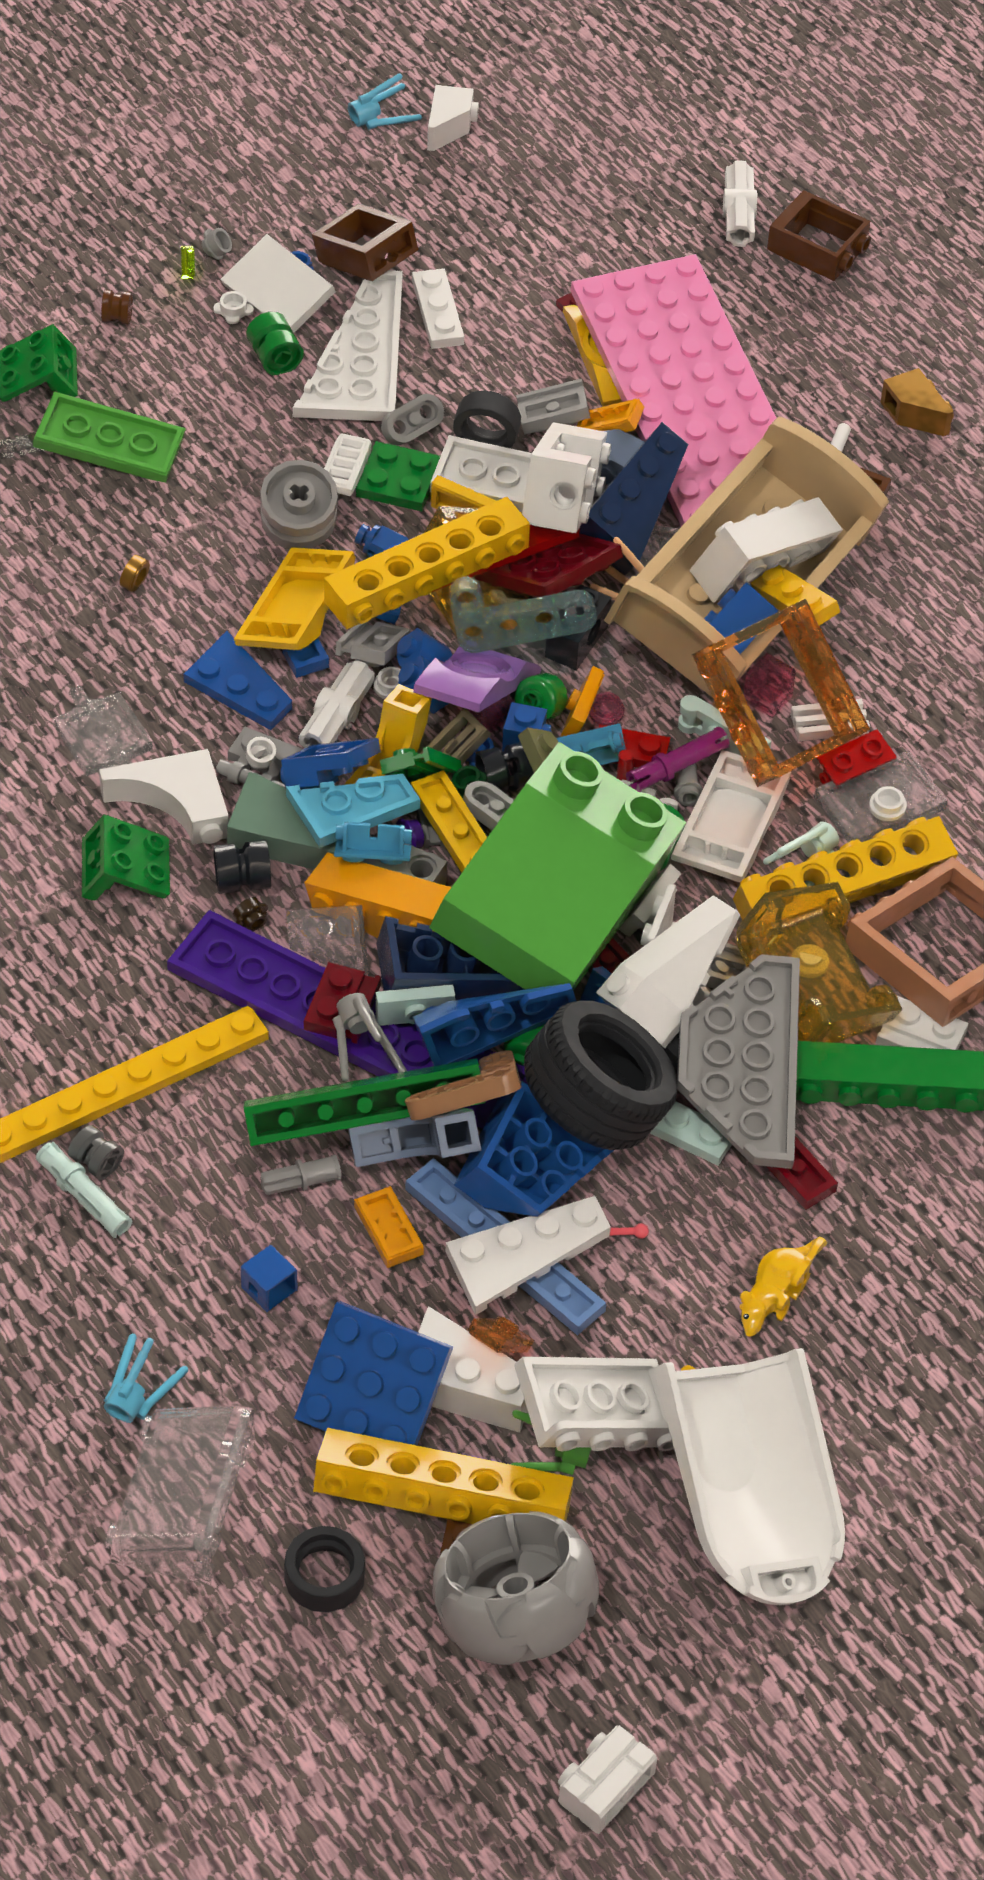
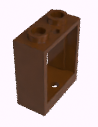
[767,190,871,281]
[312,203,419,281]

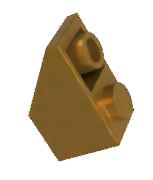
[880,368,954,437]

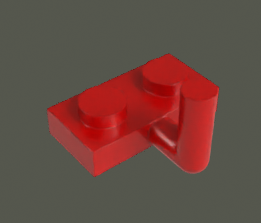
[599,724,671,782]

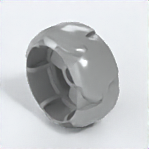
[432,1511,599,1665]

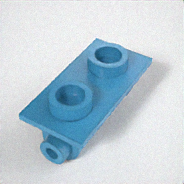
[556,723,626,765]
[334,822,412,865]

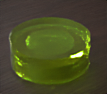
[181,245,195,279]

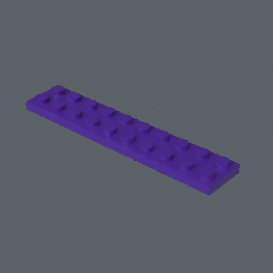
[167,910,528,1129]

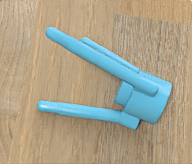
[348,73,422,130]
[104,1333,188,1423]

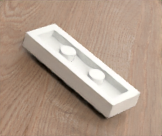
[412,268,464,349]

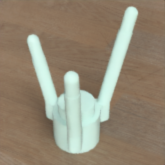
[763,822,839,888]

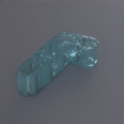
[450,577,597,653]

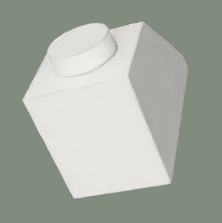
[427,85,479,151]

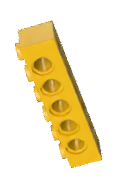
[324,496,530,630]
[733,816,958,937]
[313,1428,574,1524]

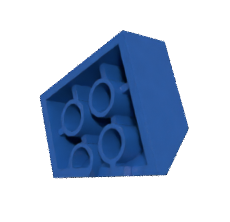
[454,1081,614,1217]

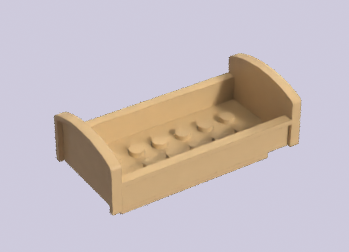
[604,416,889,709]

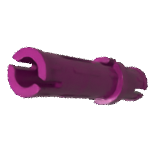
[626,726,730,792]

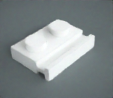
[875,996,969,1050]

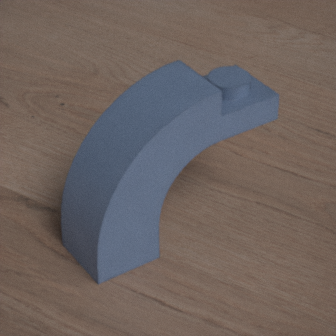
[348,1108,481,1167]

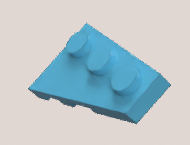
[286,774,420,848]

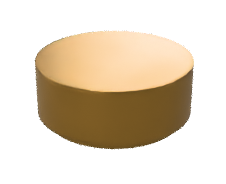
[119,554,150,592]

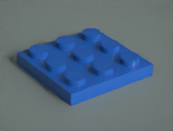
[294,1301,453,1446]

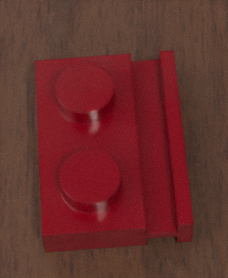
[304,962,381,1044]

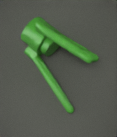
[511,1410,591,1475]

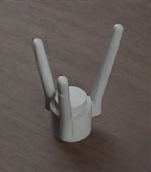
[332,993,407,1082]

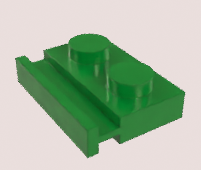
[380,746,462,785]

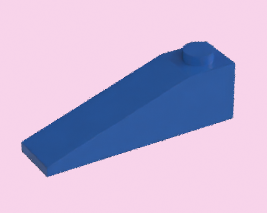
[412,983,577,1066]

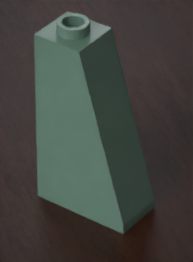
[227,772,343,869]

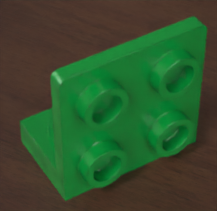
[0,324,78,402]
[82,814,170,901]

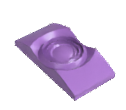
[413,643,541,712]

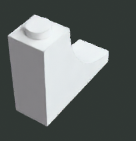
[99,749,229,845]

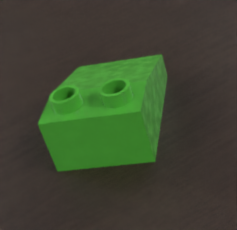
[429,742,687,991]

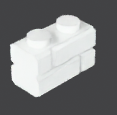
[558,1725,657,1834]

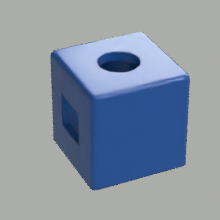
[241,1245,297,1312]

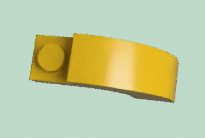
[344,684,432,785]

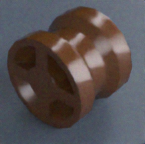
[101,289,133,325]

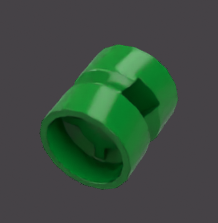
[246,311,304,375]

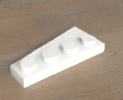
[445,1196,611,1315]

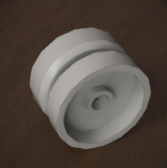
[260,460,338,549]

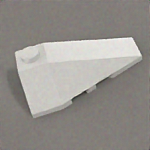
[596,896,740,1048]

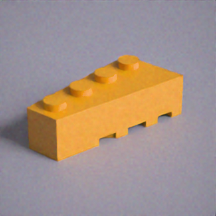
[304,852,451,938]

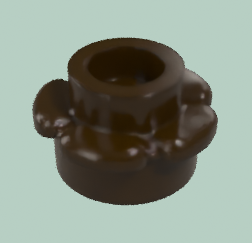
[233,897,268,931]

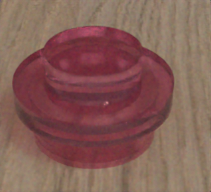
[589,692,625,726]

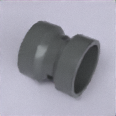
[68,1125,124,1180]

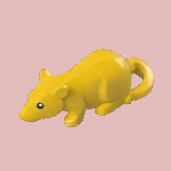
[739,1237,827,1337]

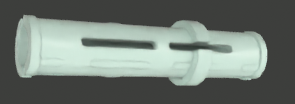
[36,1142,132,1238]

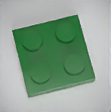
[356,441,441,512]

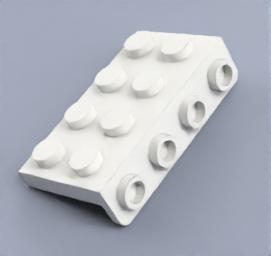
[514,1357,674,1451]

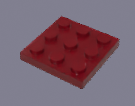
[475,533,623,600]

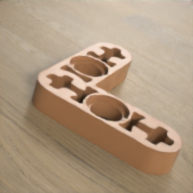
[405,1050,522,1120]

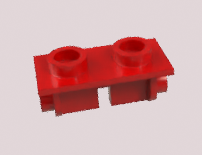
[817,729,897,787]

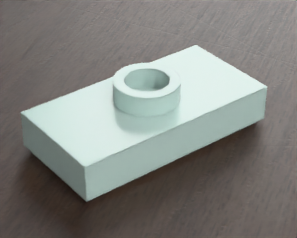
[376,985,455,1026]

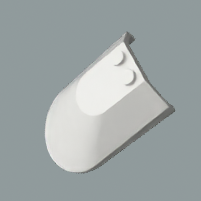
[653,1348,845,1605]

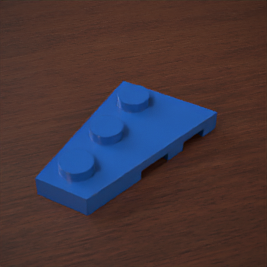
[184,631,292,730]

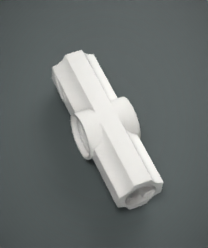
[723,161,757,247]
[299,659,375,748]

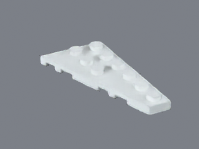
[293,270,403,421]

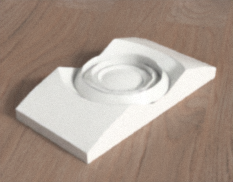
[671,750,791,882]

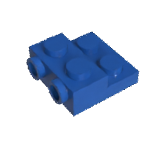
[280,738,381,790]

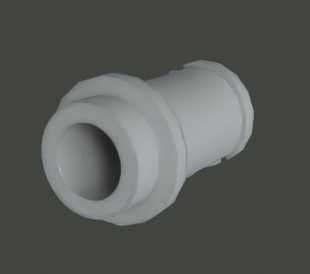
[674,763,703,806]

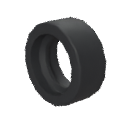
[453,390,521,448]
[284,1526,365,1613]

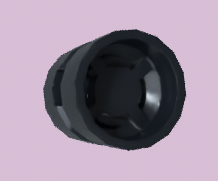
[475,742,534,794]
[213,840,272,894]

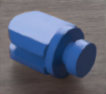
[354,524,409,557]

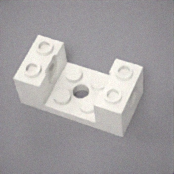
[522,422,611,533]

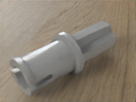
[260,1155,341,1195]

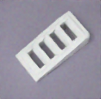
[324,433,372,496]

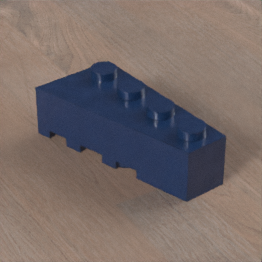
[579,422,689,575]
[376,916,525,1000]

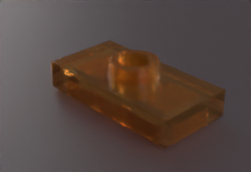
[467,1316,535,1353]

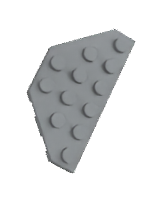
[677,954,800,1169]

